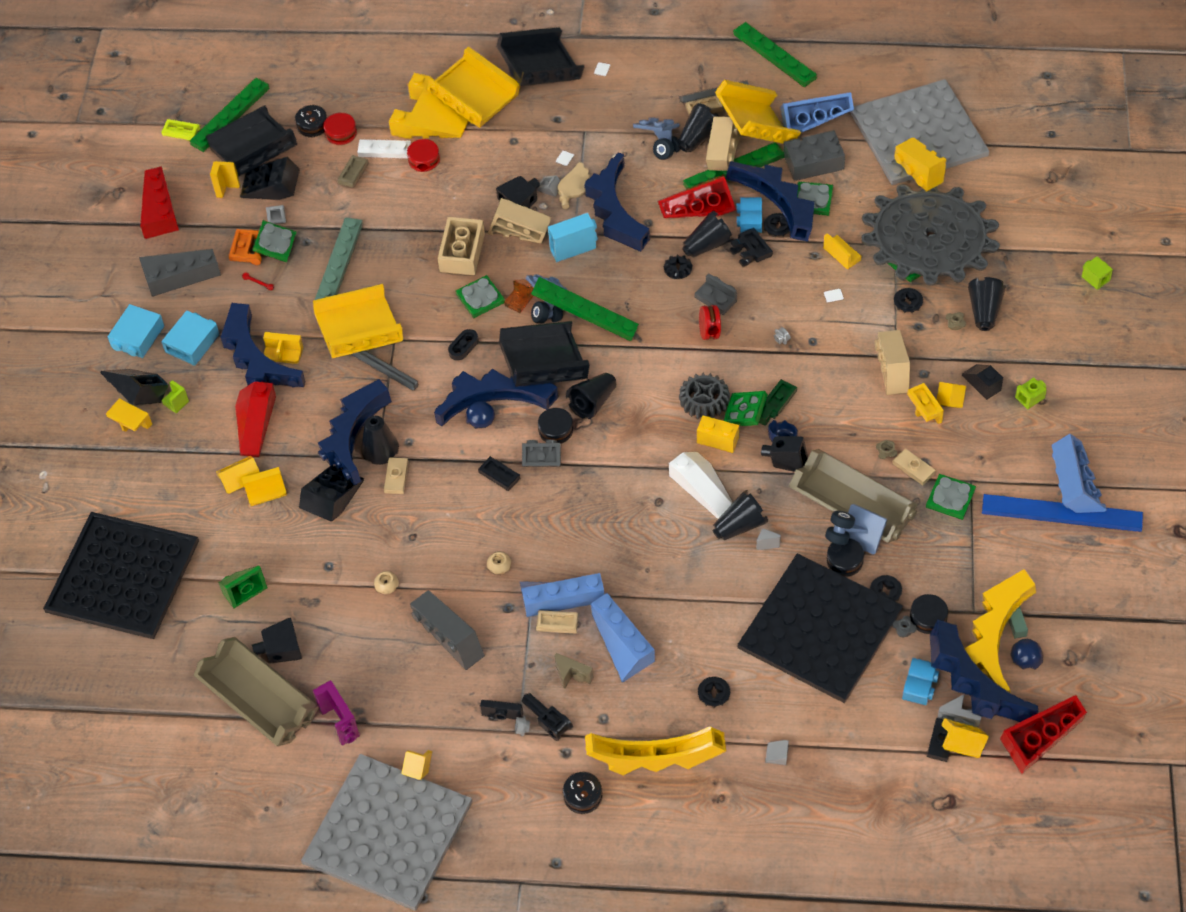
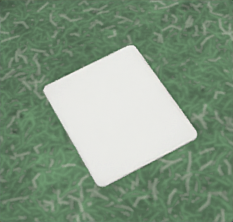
[594,62,610,76]
[555,151,574,166]
[824,289,844,302]

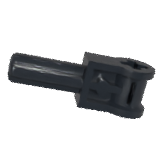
[522,693,573,741]

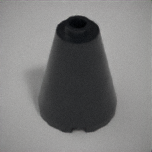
[678,103,719,152]
[682,211,734,257]
[968,277,1006,331]
[566,373,617,419]
[361,415,399,465]
[712,490,768,541]

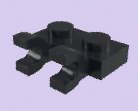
[730,228,773,267]

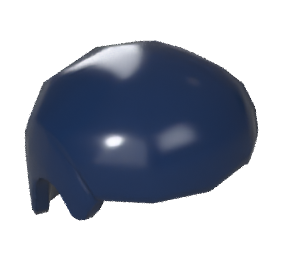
[465,401,495,429]
[768,420,798,442]
[1010,639,1044,670]

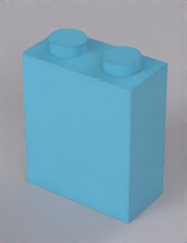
[548,213,598,262]
[107,304,165,358]
[161,310,220,366]

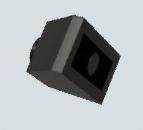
[962,364,1004,400]

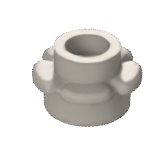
[774,327,791,345]
[515,716,530,736]

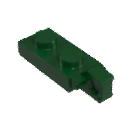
[759,379,797,426]

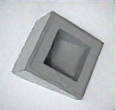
[536,175,560,196]
[266,205,286,224]
[756,529,781,550]
[765,740,789,765]

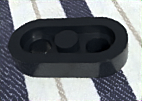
[448,329,478,361]

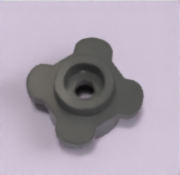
[892,616,917,637]

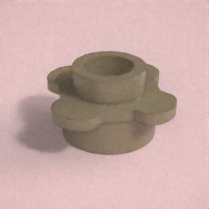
[946,312,966,330]
[876,440,897,459]

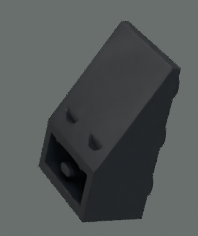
[240,156,300,200]
[100,369,169,406]
[299,465,364,522]

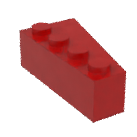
[140,166,179,239]
[1000,695,1087,774]

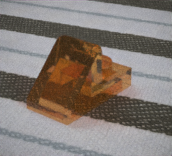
[504,279,533,313]

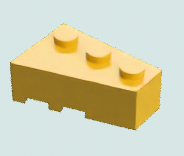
[894,137,947,191]

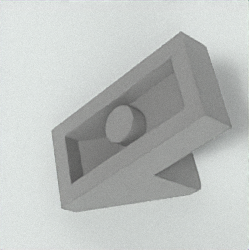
[938,695,981,727]

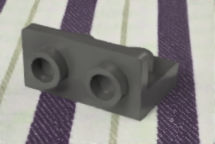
[695,273,737,315]
[522,440,561,467]

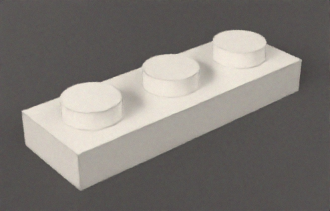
[357,139,411,158]

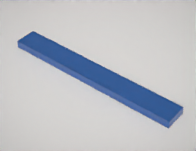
[982,494,1143,532]

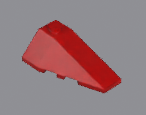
[657,175,736,218]
[235,382,276,458]

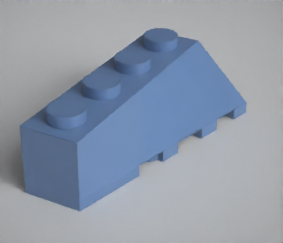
[780,92,854,133]
[1052,434,1107,513]
[520,573,604,617]
[591,593,655,683]

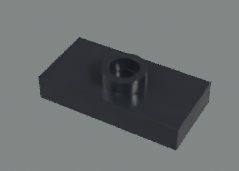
[478,456,520,491]
[480,700,523,720]
[927,718,950,762]

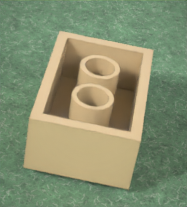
[438,217,485,275]

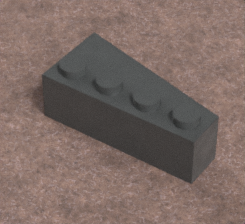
[139,249,221,297]
[410,590,485,670]

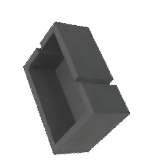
[784,130,845,181]

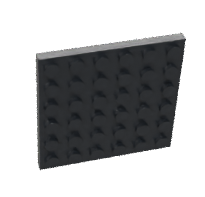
[43,512,199,639]
[737,553,903,703]

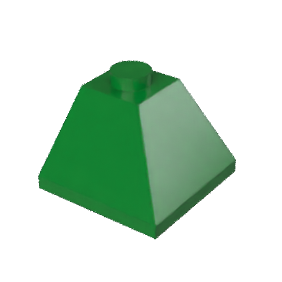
[218,565,267,609]

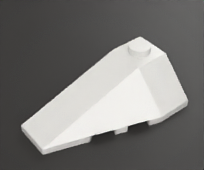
[669,452,733,519]

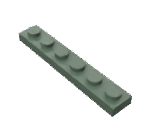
[315,217,363,300]

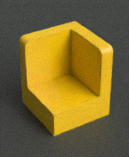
[937,382,966,408]
[402,750,432,780]

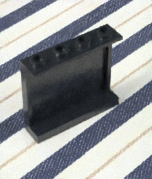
[496,27,584,86]
[206,105,298,177]
[499,321,590,387]

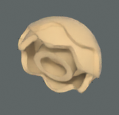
[487,551,511,575]
[374,571,399,595]

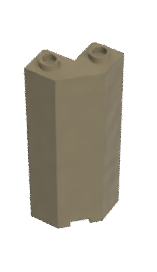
[789,449,918,543]
[194,637,319,746]

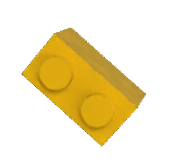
[697,416,739,453]

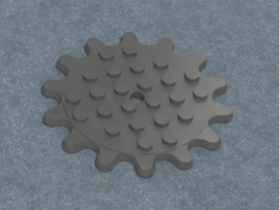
[861,184,1000,286]

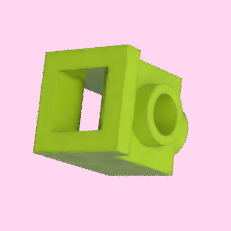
[1015,377,1047,409]

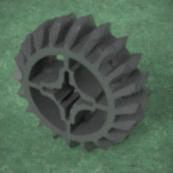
[679,372,730,419]

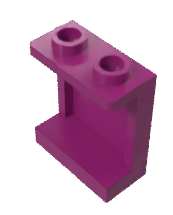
[313,680,360,746]

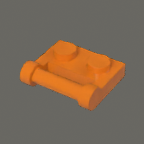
[229,229,262,265]

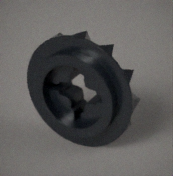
[764,213,790,237]
[664,254,692,279]
[894,288,923,313]
[870,575,902,601]
[698,677,731,708]

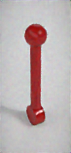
[242,272,274,291]

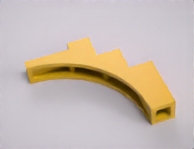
[964,569,1036,693]
[585,726,726,775]

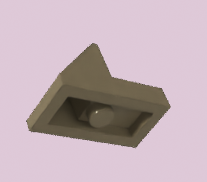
[554,653,594,689]

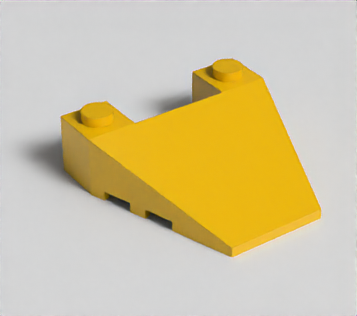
[389,73,469,139]

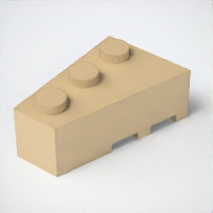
[706,117,740,171]
[488,198,551,243]
[874,330,910,395]

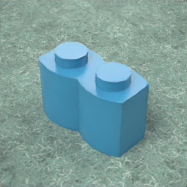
[737,197,762,233]
[902,658,940,706]

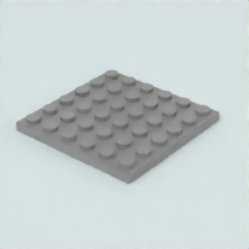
[850,79,989,185]
[301,754,473,911]

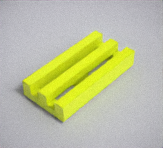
[161,119,200,140]

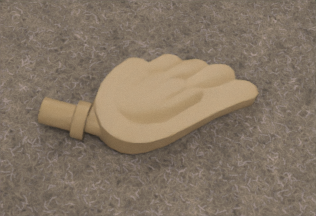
[558,162,589,209]

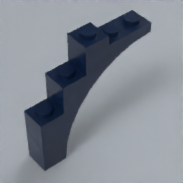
[584,152,650,252]
[726,161,814,242]
[221,303,306,387]
[434,369,558,426]
[318,379,392,485]
[930,620,1039,722]

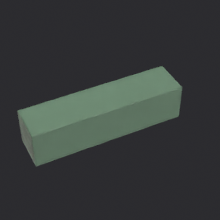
[1009,606,1028,639]

